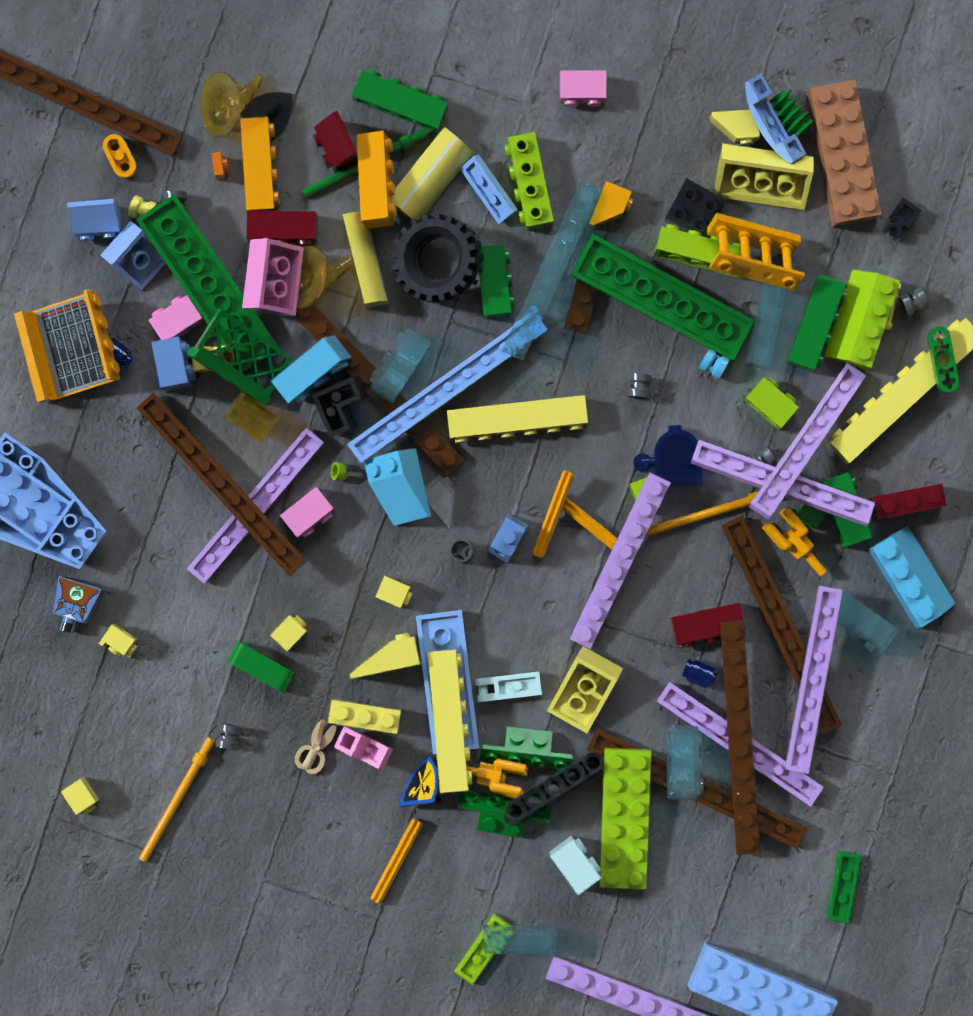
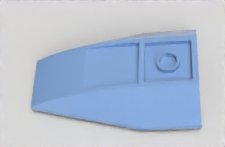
[0,433,107,569]

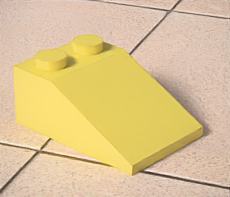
[350,633,421,679]
[547,646,623,733]

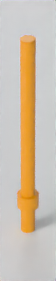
[645,491,758,537]
[139,737,216,863]

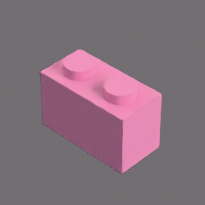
[560,71,606,107]
[149,295,205,340]
[280,487,335,538]

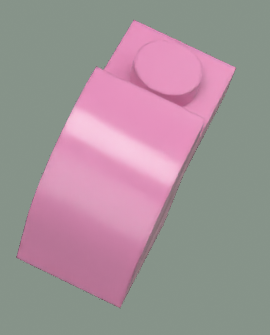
[334,726,393,770]

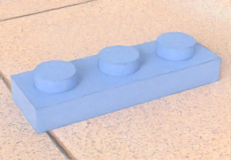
[460,154,518,224]

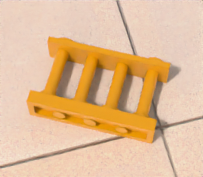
[707,213,805,291]

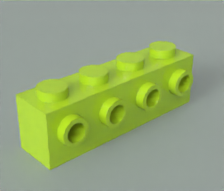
[504,132,554,231]

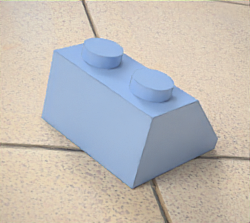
[67,199,123,241]
[101,221,166,291]

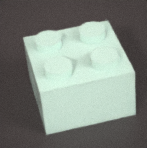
[549,835,601,895]

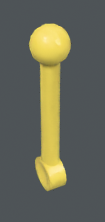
[885,284,901,330]

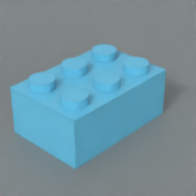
[271,336,352,403]

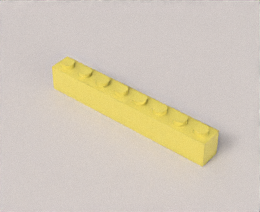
[827,318,973,465]

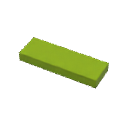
[454,914,513,985]

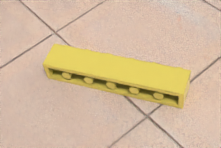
[447,395,588,443]
[428,650,473,793]

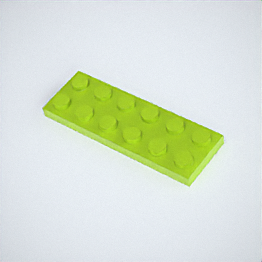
[600,748,651,889]

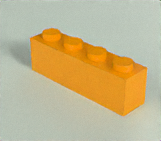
[240,117,280,211]
[357,131,397,229]

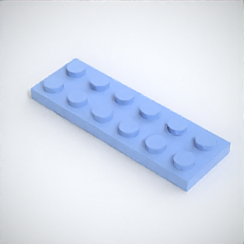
[416,610,479,754]

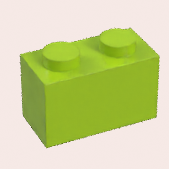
[744,377,799,430]

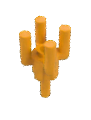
[762,507,827,576]
[467,759,529,798]

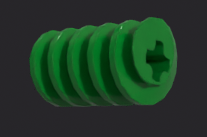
[769,89,814,138]

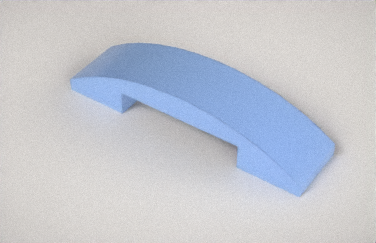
[745,73,806,164]

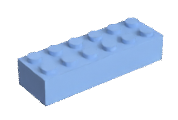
[687,942,838,1016]

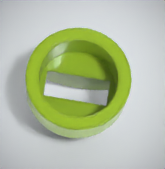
[331,462,350,481]

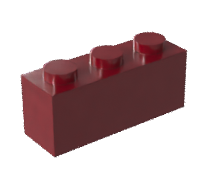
[246,210,318,246]
[869,483,947,521]
[670,603,746,648]

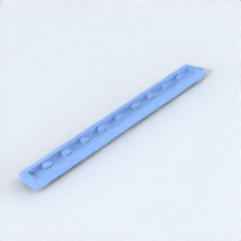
[347,312,548,464]

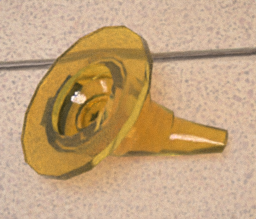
[199,72,264,137]
[297,246,354,309]

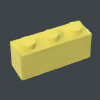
[328,699,402,734]

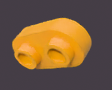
[103,134,137,179]

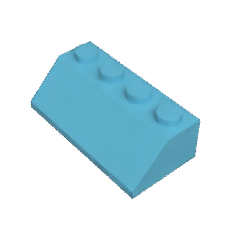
[868,525,956,628]

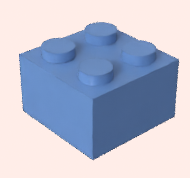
[151,336,196,392]

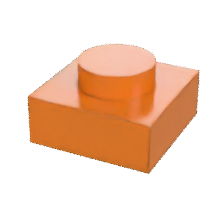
[211,152,229,180]

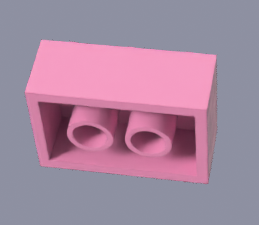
[242,238,304,316]

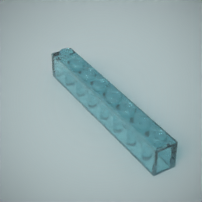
[503,182,601,361]

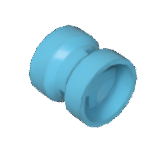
[699,348,730,379]

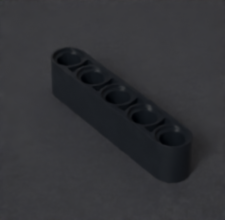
[504,752,604,826]

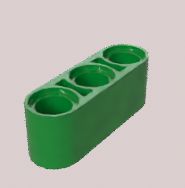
[227,641,296,693]

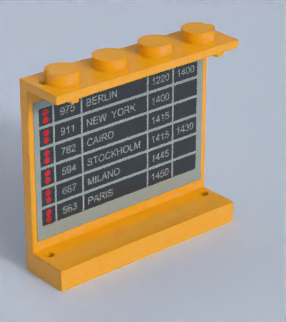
[14,289,120,403]

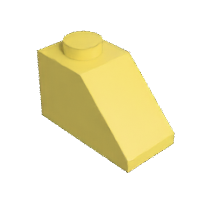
[710,110,760,146]

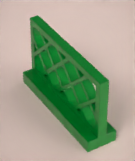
[187,308,293,406]

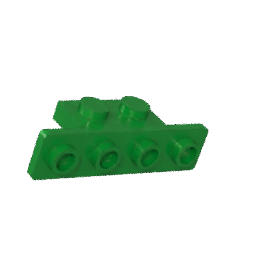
[480,726,574,770]
[457,791,551,838]

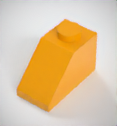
[588,181,634,229]

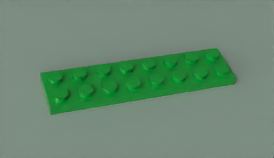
[136,194,279,373]
[571,234,755,361]

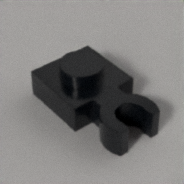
[883,197,922,241]

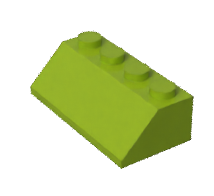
[653,224,751,279]
[824,270,900,371]

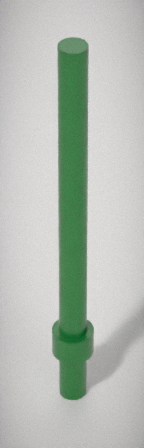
[302,128,428,198]

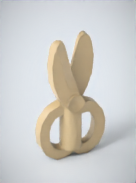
[295,719,337,774]

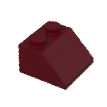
[313,110,358,173]

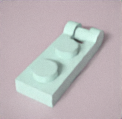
[475,671,542,702]

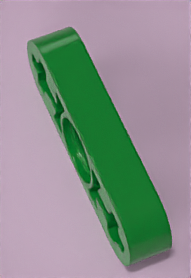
[927,326,959,394]

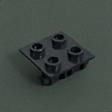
[665,178,727,238]

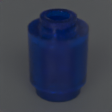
[109,337,133,369]
[682,659,717,689]

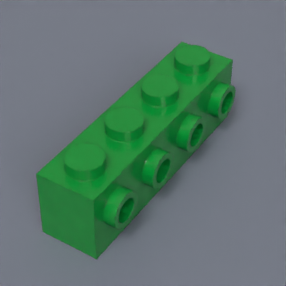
[352,70,448,133]
[786,274,847,373]

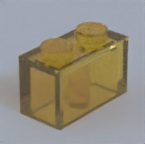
[223,392,279,443]

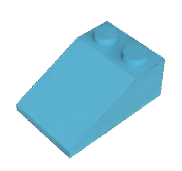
[364,448,431,526]

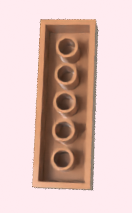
[806,80,882,227]

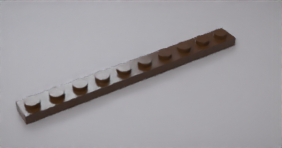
[0,51,183,158]
[293,298,465,476]
[137,392,307,577]
[721,516,842,735]
[720,620,760,855]
[586,728,807,849]

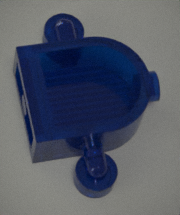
[633,425,703,487]

